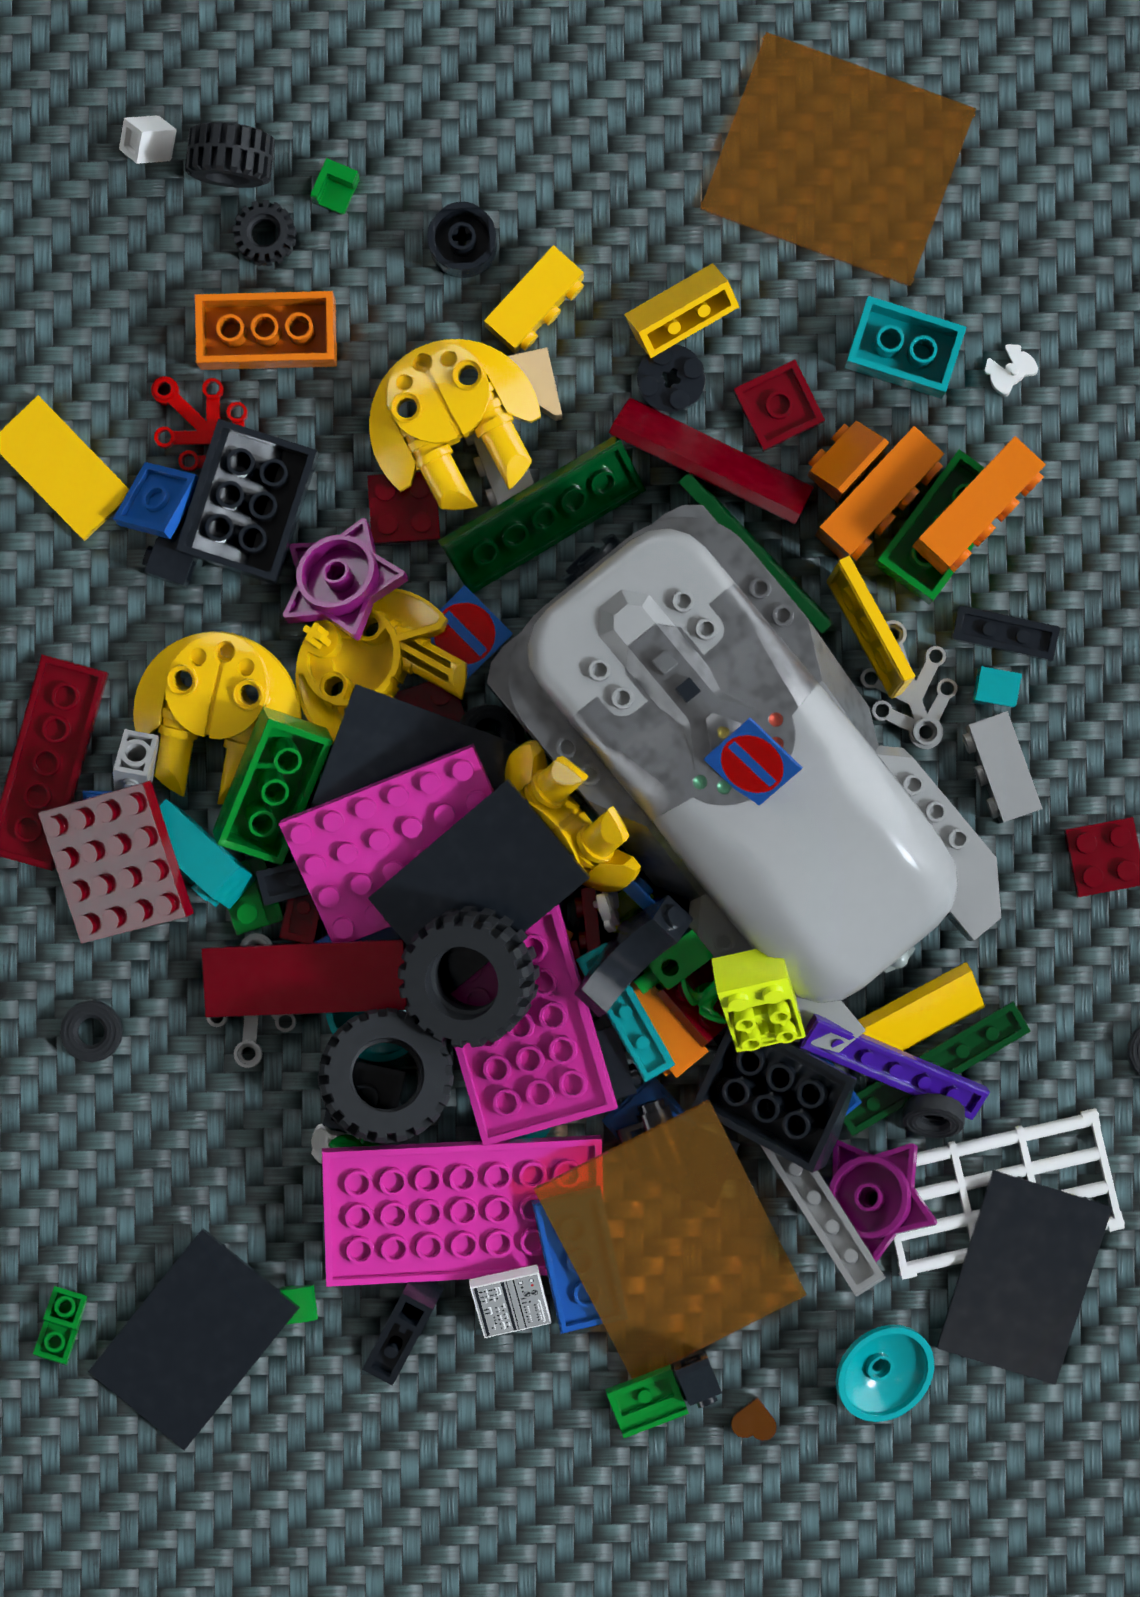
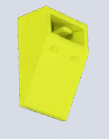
[711,949,806,1052]

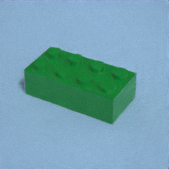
[874,449,984,605]
[212,706,333,866]

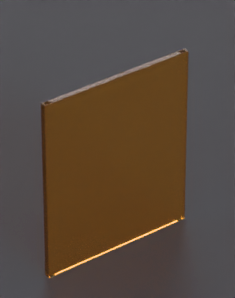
[700,32,976,287]
[534,1100,807,1379]

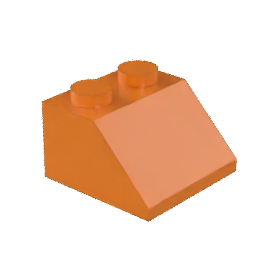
[807,421,889,503]

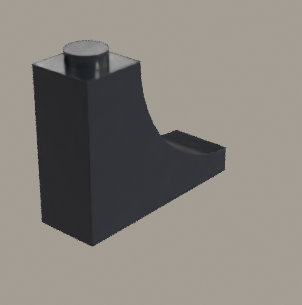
[574,895,693,1017]

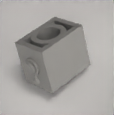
[113,729,159,790]

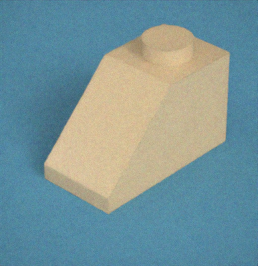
[507,347,562,421]

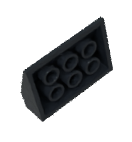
[176,419,319,585]
[692,1027,857,1173]

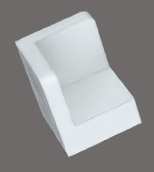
[119,115,177,164]

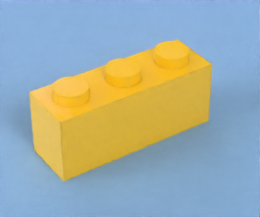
[484,245,584,354]
[624,263,740,358]

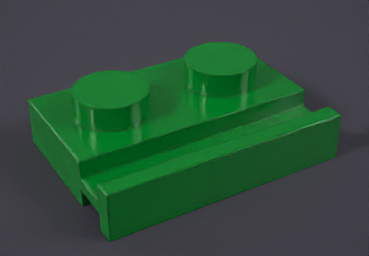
[228,857,284,936]
[605,1364,689,1438]

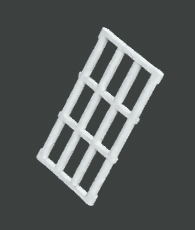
[893,1108,1125,1280]

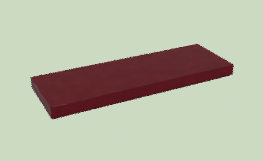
[609,398,814,524]
[0,654,109,871]
[201,939,409,1017]

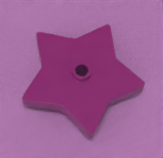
[283,518,409,641]
[829,1140,937,1263]

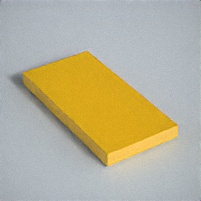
[0,395,129,541]
[827,555,915,699]
[858,962,985,1051]

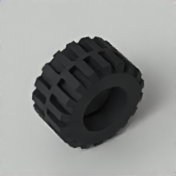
[185,122,275,188]

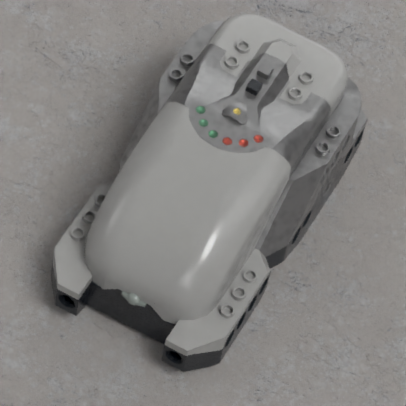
[487,505,1001,1053]

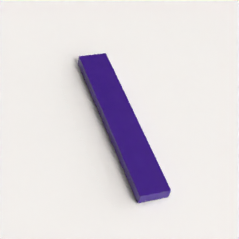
[797,1013,990,1120]

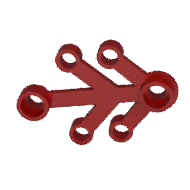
[151,376,248,472]

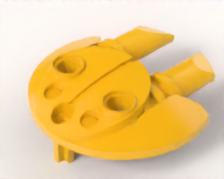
[369,339,541,510]
[295,589,467,745]
[133,631,302,804]
[505,740,641,892]

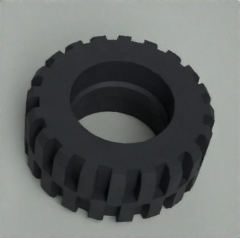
[398,906,540,1048]
[318,1008,454,1143]

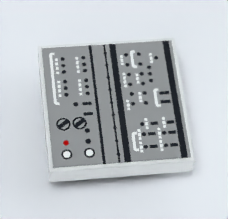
[469,1264,552,1338]

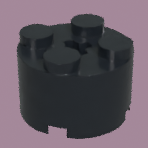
[427,202,497,278]

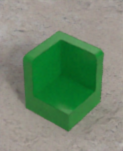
[310,158,360,215]

